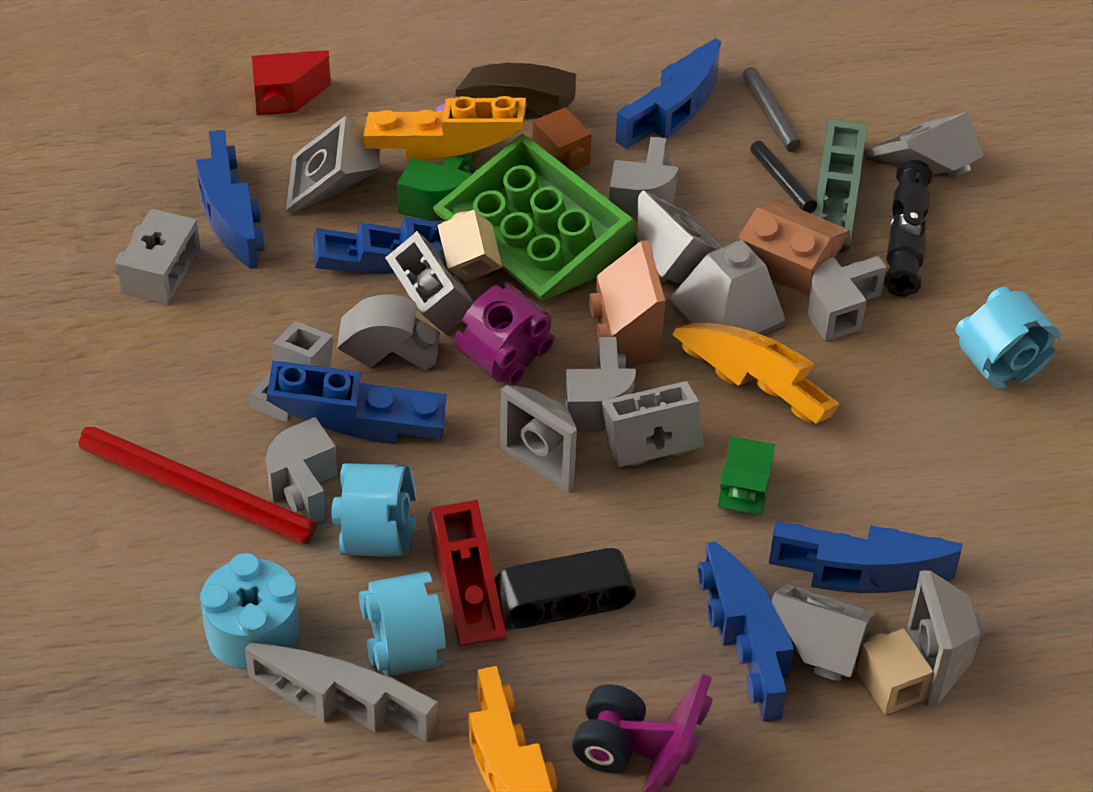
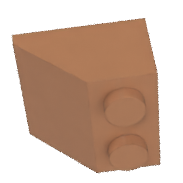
[737,200,850,295]
[589,240,666,364]

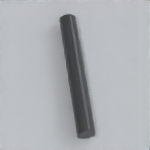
[743,67,801,152]

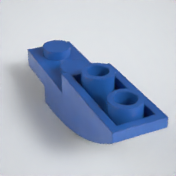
[615,38,721,149]
[196,130,265,269]
[266,360,447,444]
[768,521,963,593]
[698,542,794,721]

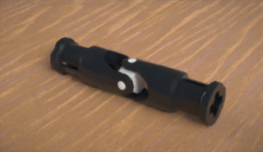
[884,160,932,297]

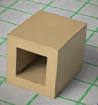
[438,210,503,282]
[856,628,934,715]

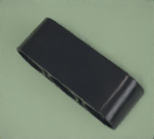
[495,548,637,629]

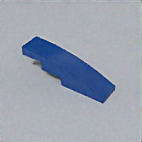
[312,217,445,273]

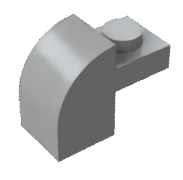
[609,137,678,219]
[808,256,886,342]
[337,295,440,371]
[249,321,333,422]
[565,337,636,431]
[266,417,338,524]

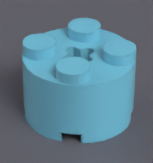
[955,286,1061,389]
[332,463,416,557]
[200,553,300,669]
[359,572,446,677]

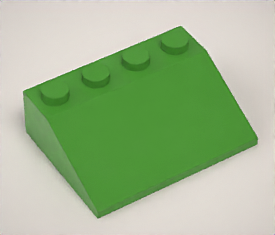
[433,133,638,301]

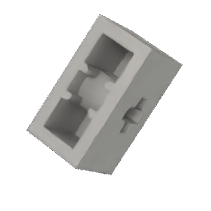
[115,209,200,305]
[385,232,474,334]
[602,381,704,467]

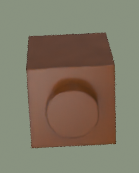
[532,107,592,171]

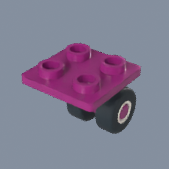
[572,673,713,792]

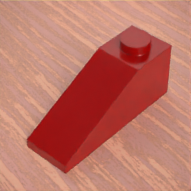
[427,499,507,647]

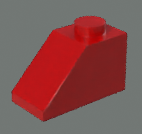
[251,50,331,115]

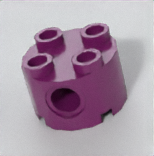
[455,283,555,386]

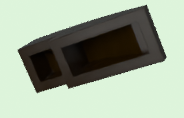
[455,62,576,117]

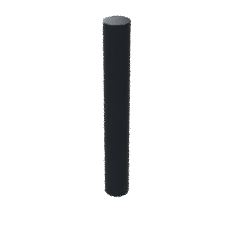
[750,141,817,214]

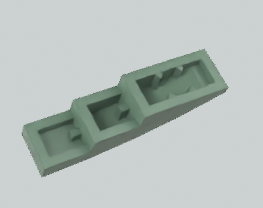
[813,119,867,249]

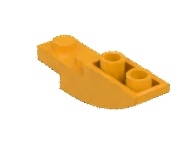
[363,96,526,162]
[672,323,840,424]
[469,666,557,792]

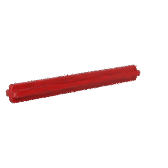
[78,427,316,544]

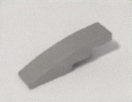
[245,642,438,743]

